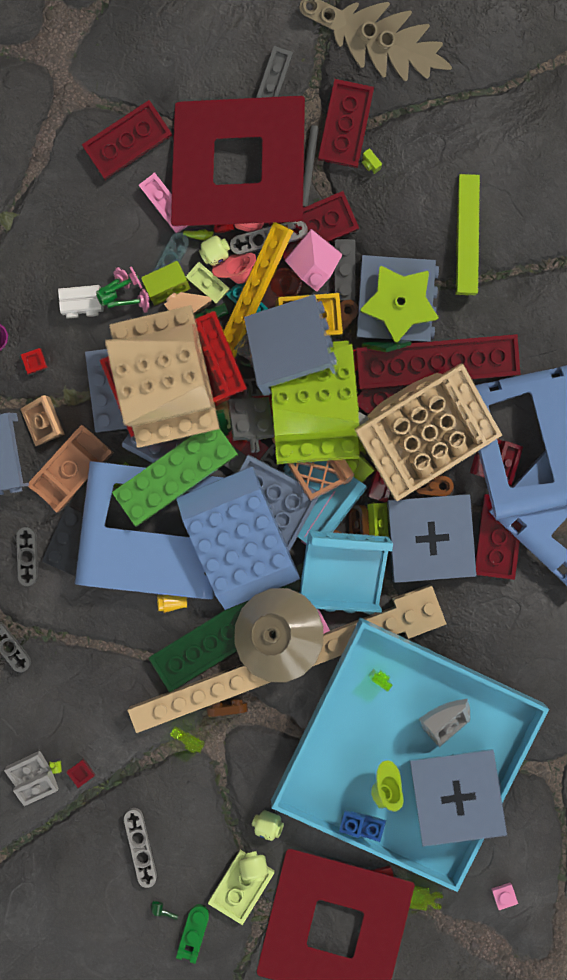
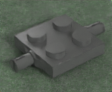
[228,386,275,453]

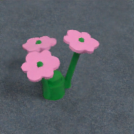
[96,267,149,313]

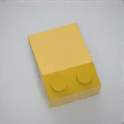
[275,293,343,336]

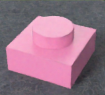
[492,882,518,910]

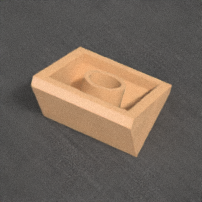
[21,395,65,446]

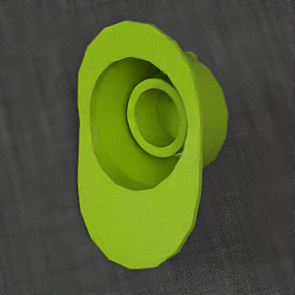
[371,760,404,812]

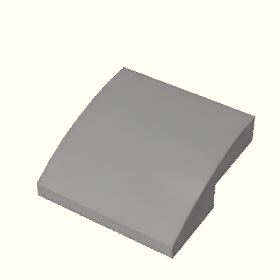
[4,751,59,806]

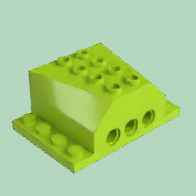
[271,341,360,464]

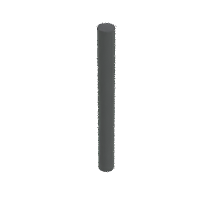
[303,125,319,207]

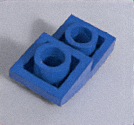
[339,811,387,842]

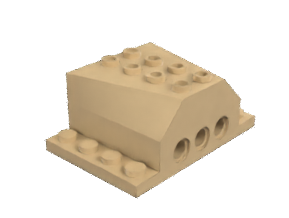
[105,305,220,448]
[354,363,502,501]

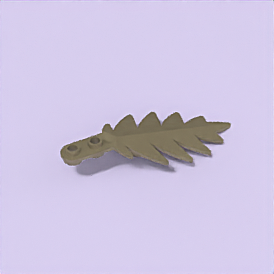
[299,0,452,81]

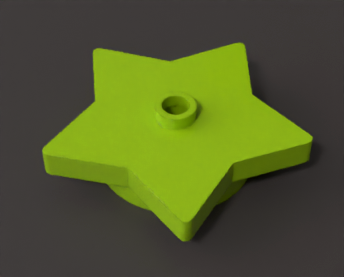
[360,266,438,343]

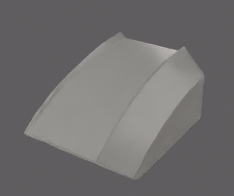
[419,699,470,747]

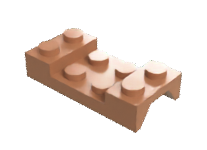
[28,425,114,513]

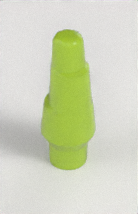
[183,229,214,241]

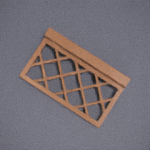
[271,433,354,501]

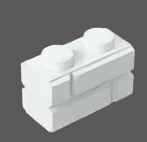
[58,285,103,318]

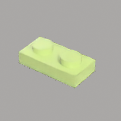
[186,262,230,305]

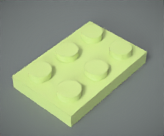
[208,850,275,925]

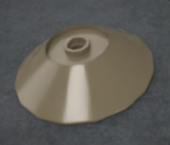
[234,588,323,682]

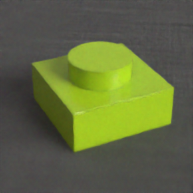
[362,148,382,174]

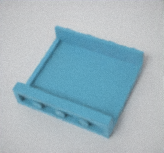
[283,461,367,544]
[299,531,393,614]

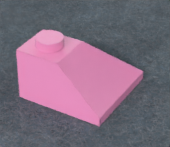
[285,229,342,292]

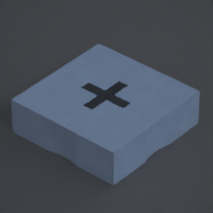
[387,494,476,583]
[410,749,507,846]

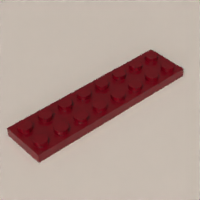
[355,334,521,389]

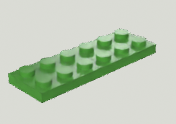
[112,429,238,527]

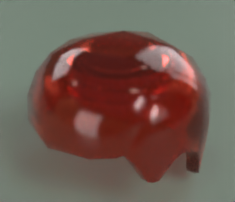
[270,268,303,297]

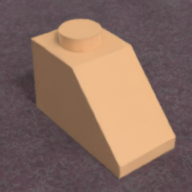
[164,292,212,315]

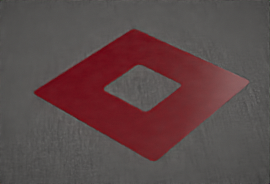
[171,96,305,226]
[257,849,415,980]

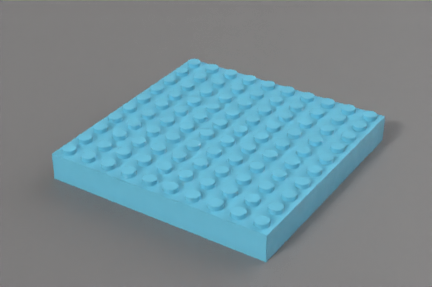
[271,618,549,892]

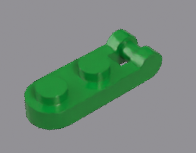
[176,904,209,964]

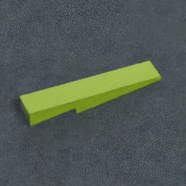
[455,174,480,295]

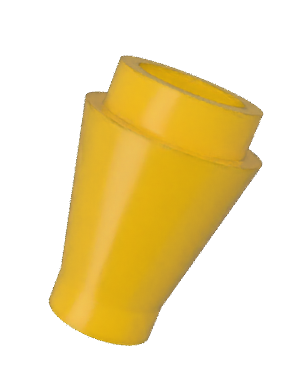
[157,594,187,613]

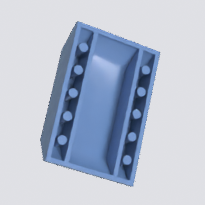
[177,466,300,610]

